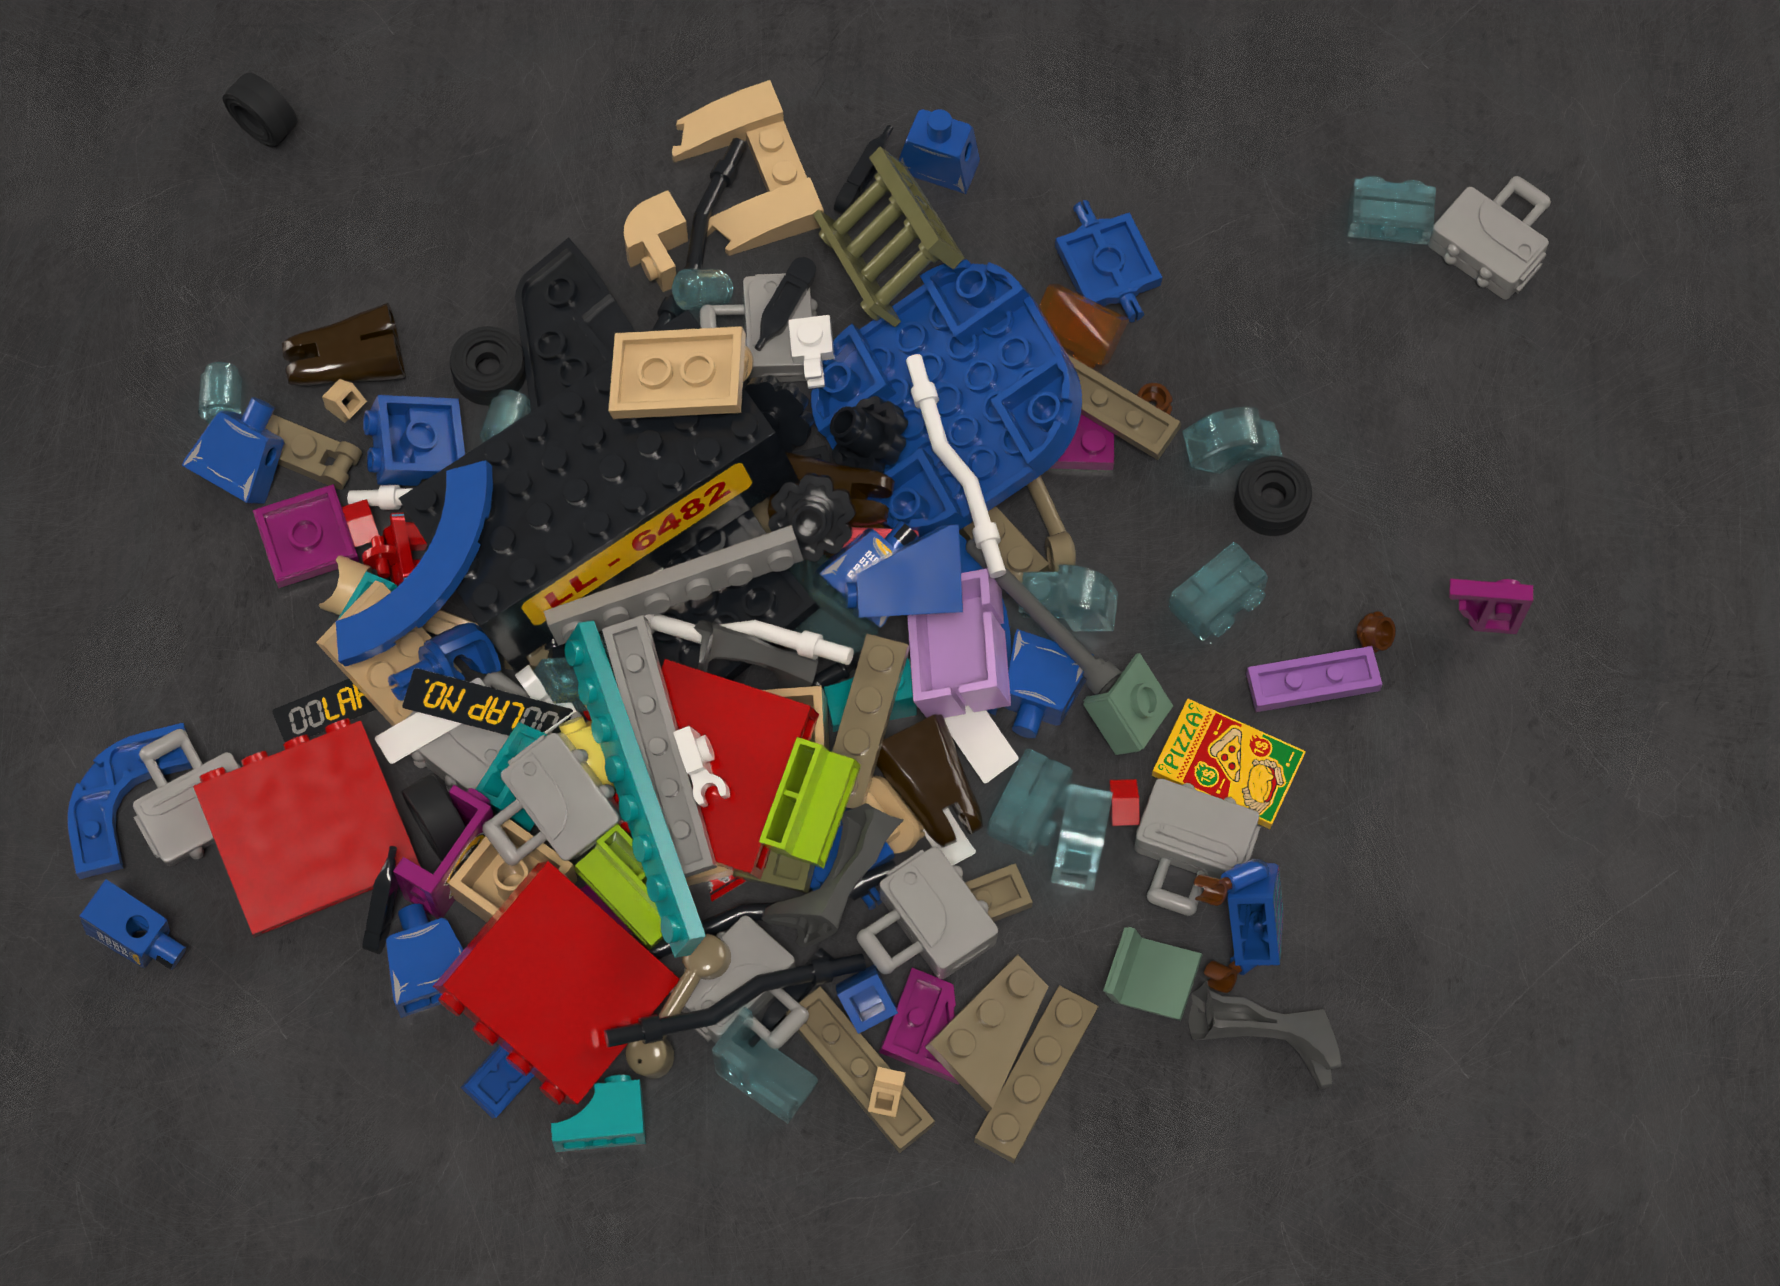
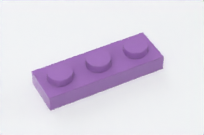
[1246,646,1383,712]

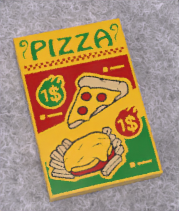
[1151,699,1306,829]

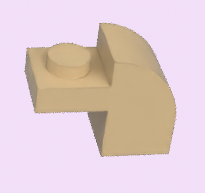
[624,190,688,292]

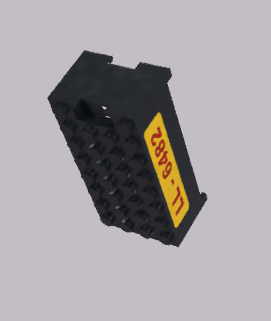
[399,310,800,672]

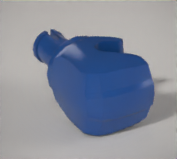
[388,623,501,701]

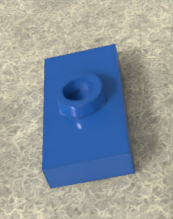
[460,1045,534,1119]

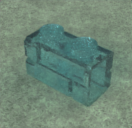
[1347,176,1436,245]
[1168,542,1268,641]
[987,749,1076,856]

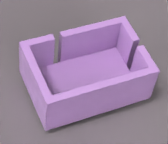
[907,568,1011,718]

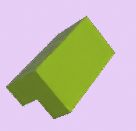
[759,737,861,869]
[574,824,663,950]

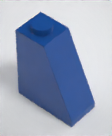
[845,524,963,618]

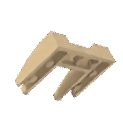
[672,80,824,256]

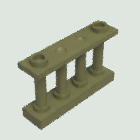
[813,146,965,327]

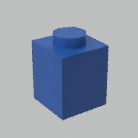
[836,965,898,1034]

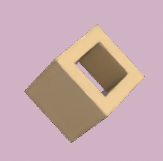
[322,379,367,423]
[868,1067,906,1117]

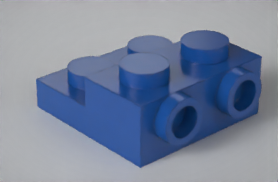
[363,395,465,486]

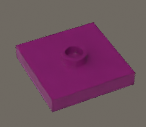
[253,484,360,588]

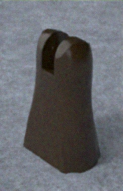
[282,303,406,386]
[767,452,895,526]
[876,714,983,848]

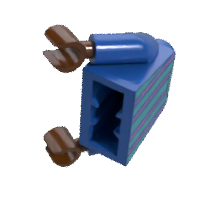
[1194,859,1283,993]

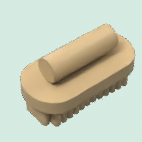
[865,776,925,853]

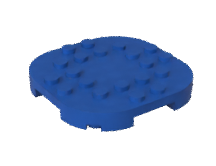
[811,259,1082,537]

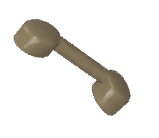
[1026,476,1076,579]
[625,934,731,1079]

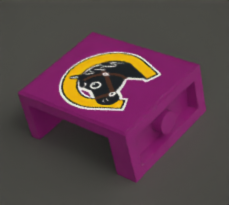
[393,785,494,919]

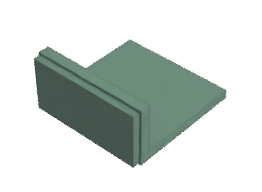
[1083,653,1173,755]
[1103,927,1203,1021]

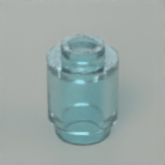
[672,268,733,310]
[198,362,242,424]
[480,390,531,442]

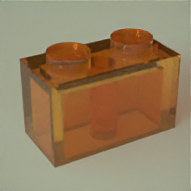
[1039,283,1129,368]

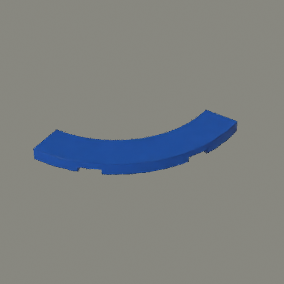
[336,460,493,667]

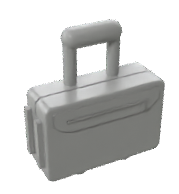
[1428,176,1551,300]
[699,273,818,382]
[406,671,529,792]
[133,729,241,866]
[482,733,624,866]
[1134,779,1261,916]
[857,847,998,979]
[670,916,809,1049]

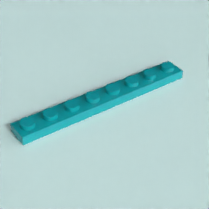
[565,621,706,958]

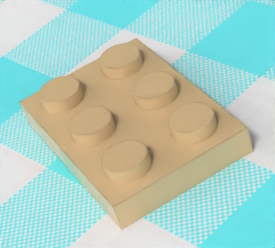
[609,326,746,419]
[316,581,462,726]

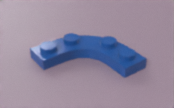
[68,723,192,879]

